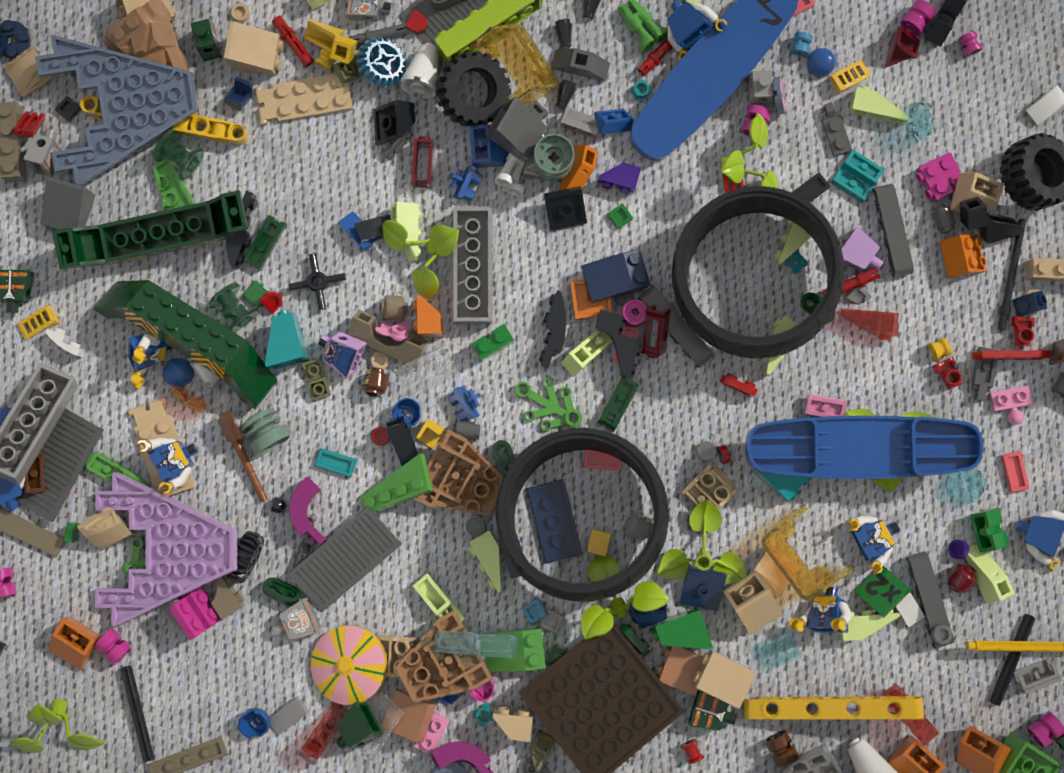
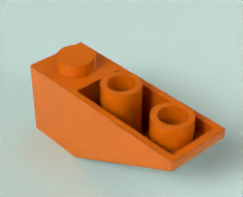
[560,145,598,190]

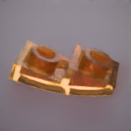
[168,386,208,413]

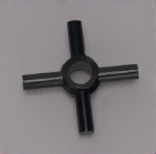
[288,253,346,311]

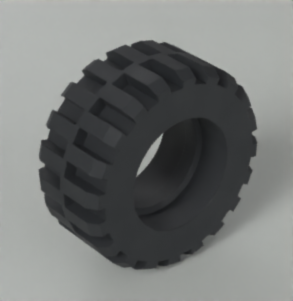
[435,51,511,127]
[1000,133,1064,211]

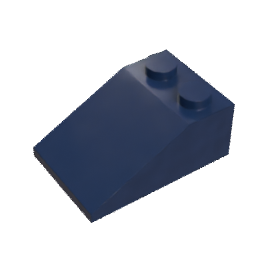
[581,249,651,302]

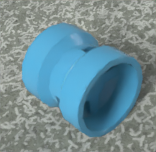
[791,32,813,57]

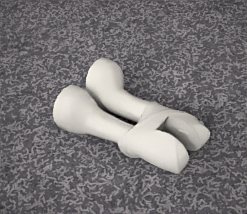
[495,153,528,196]

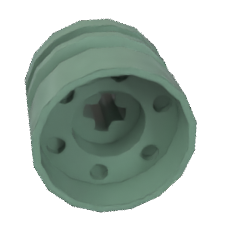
[533,133,575,181]
[239,407,291,457]

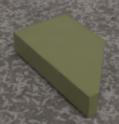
[529,730,555,773]

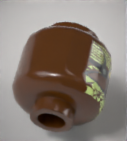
[362,367,389,397]

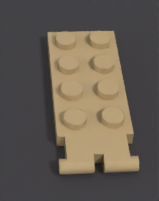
[254,73,353,125]
[128,397,196,496]

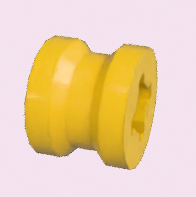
[314,48,337,72]
[928,337,952,360]

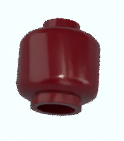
[947,564,977,593]

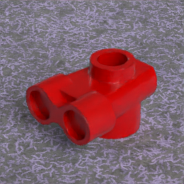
[1011,316,1035,347]
[932,356,962,390]

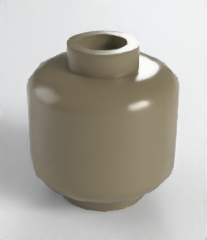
[379,295,408,320]

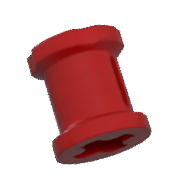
[680,738,704,765]

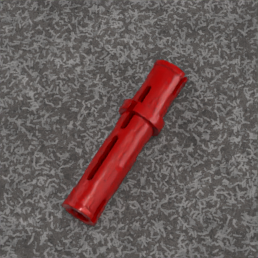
[272,15,314,68]
[637,37,673,77]
[822,267,881,294]

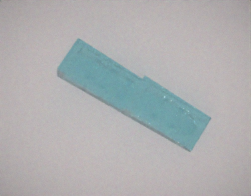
[434,631,518,659]

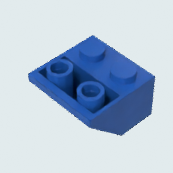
[469,124,509,168]

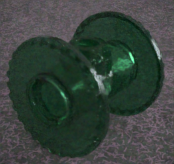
[152,129,204,180]
[208,282,259,332]

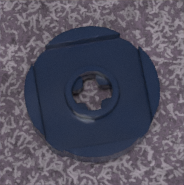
[0,20,31,59]
[628,603,668,628]

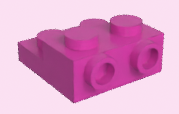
[916,152,962,203]
[169,587,221,641]

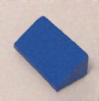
[594,109,634,134]
[338,212,379,251]

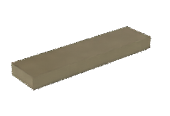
[0,508,65,557]
[147,736,228,773]

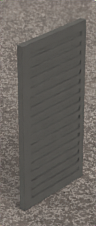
[399,0,488,46]
[16,408,104,522]
[287,506,402,612]

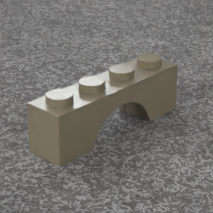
[0,101,27,182]
[347,310,428,368]
[211,576,245,620]

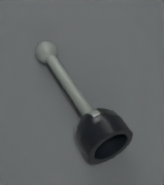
[271,497,317,522]

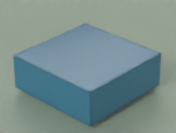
[522,598,549,625]

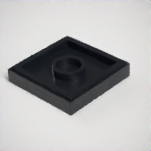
[544,186,587,231]

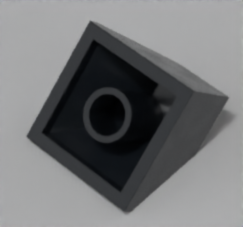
[373,100,416,146]

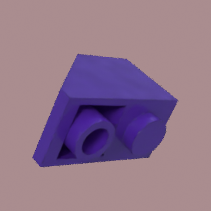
[598,163,641,194]

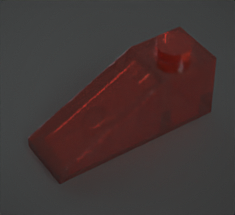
[837,308,899,341]
[881,683,939,746]
[298,702,348,766]

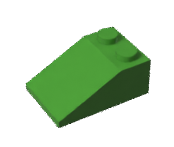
[484,627,546,672]
[1000,731,1062,773]

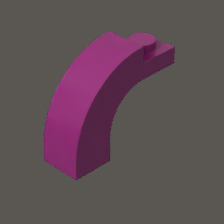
[290,476,326,545]
[429,742,493,773]

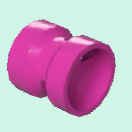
[958,31,983,57]

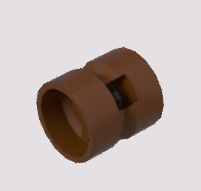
[764,730,799,767]

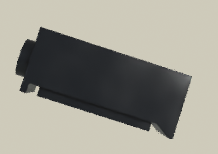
[385,415,418,466]

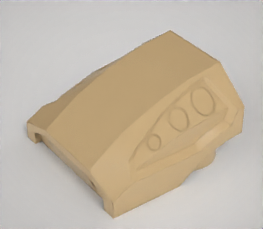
[4,44,54,98]
[681,463,738,510]
[77,508,135,550]
[747,544,799,598]
[376,636,419,677]

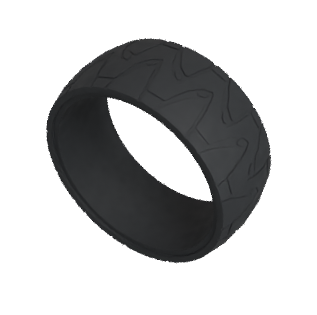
[672,186,844,359]
[496,427,669,602]

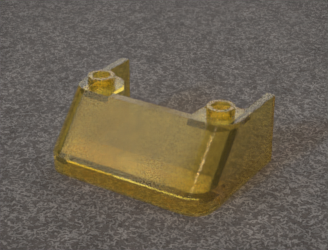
[471,23,559,106]
[761,504,854,600]

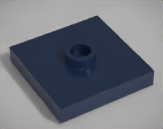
[680,565,727,611]

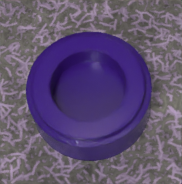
[948,539,969,559]

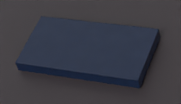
[527,479,583,563]

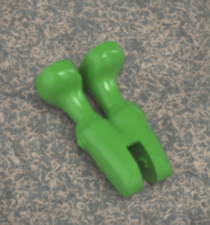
[618,0,668,54]

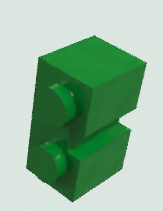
[471,324,514,362]
[970,507,1009,552]

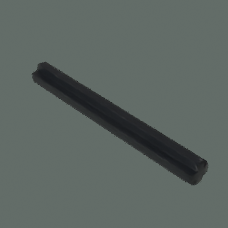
[990,614,1036,706]
[120,665,154,762]

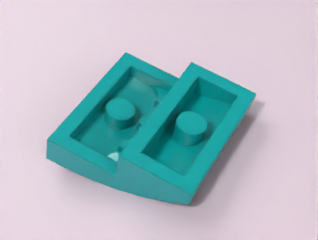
[831,149,885,203]

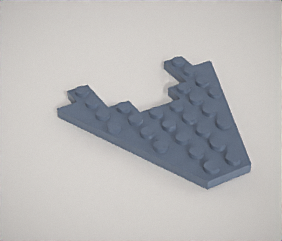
[35,35,199,186]

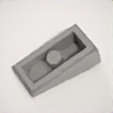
[270,696,310,736]

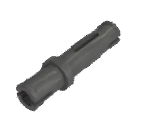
[349,23,407,46]

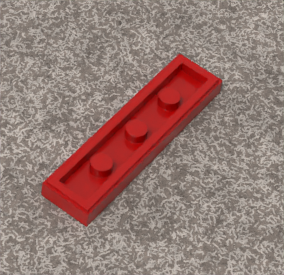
[971,350,1051,360]

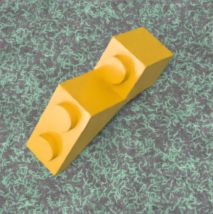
[304,19,358,64]

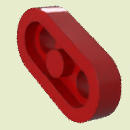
[720,373,758,397]

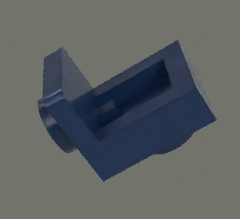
[224,77,253,111]
[1012,291,1048,317]

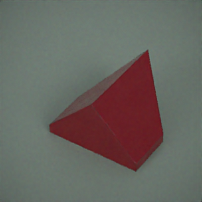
[884,26,920,69]

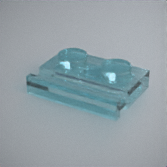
[755,630,802,671]

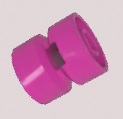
[900,0,936,36]
[741,104,772,136]
[621,300,647,327]
[0,567,17,598]
[94,628,132,666]
[469,680,494,702]
[1027,711,1064,749]

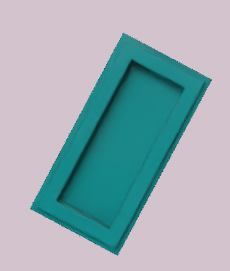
[314,448,357,477]

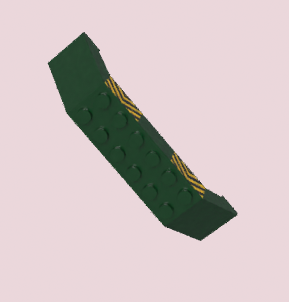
[52,190,248,270]
[93,280,277,410]

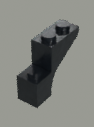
[924,0,967,47]
[960,197,1023,244]
[594,309,642,378]

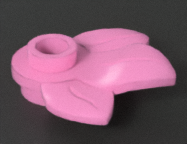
[375,320,411,341]

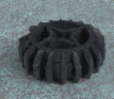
[226,531,264,583]

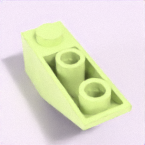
[391,202,421,263]
[774,220,811,266]
[468,530,501,593]
[966,543,1015,603]
[839,609,900,641]

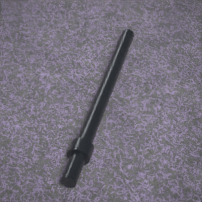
[997,219,1027,330]

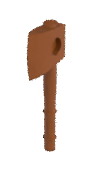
[218,410,268,502]

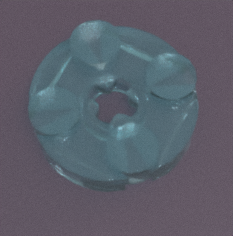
[906,101,935,140]
[945,468,986,504]

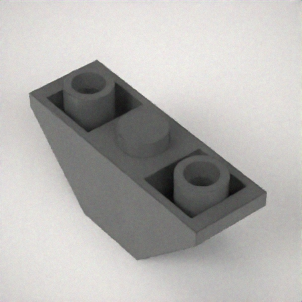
[551,48,610,82]

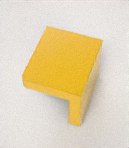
[416,419,445,448]
[587,529,611,557]

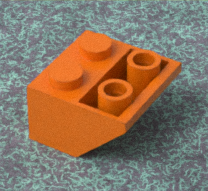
[939,234,986,278]
[413,295,443,338]
[48,616,102,671]
[957,725,1011,773]
[887,735,946,773]

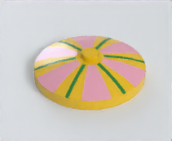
[311,625,387,705]

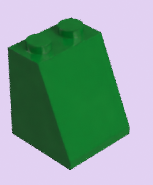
[650,607,713,649]

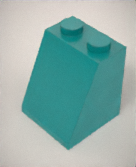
[265,310,309,370]
[751,468,812,501]

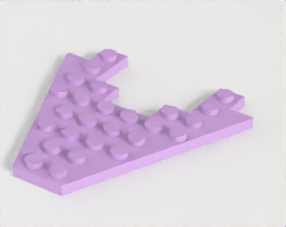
[95,473,237,626]

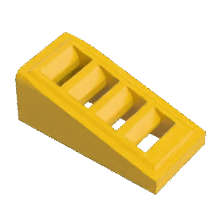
[829,60,871,95]
[17,305,60,340]

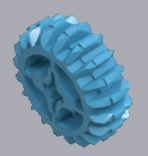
[356,36,407,89]

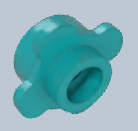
[630,79,652,102]
[785,251,808,274]
[472,703,494,727]

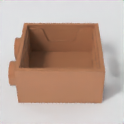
[656,646,703,696]
[382,688,437,742]

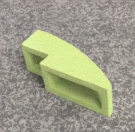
[413,573,468,623]

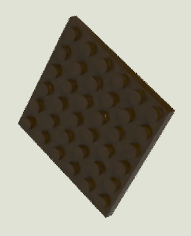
[518,624,685,773]

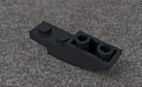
[226,191,258,269]
[539,290,566,369]

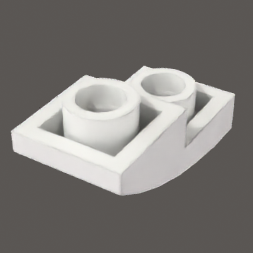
[1026,85,1064,125]
[46,327,85,358]
[895,593,925,627]

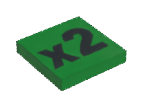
[855,566,911,618]

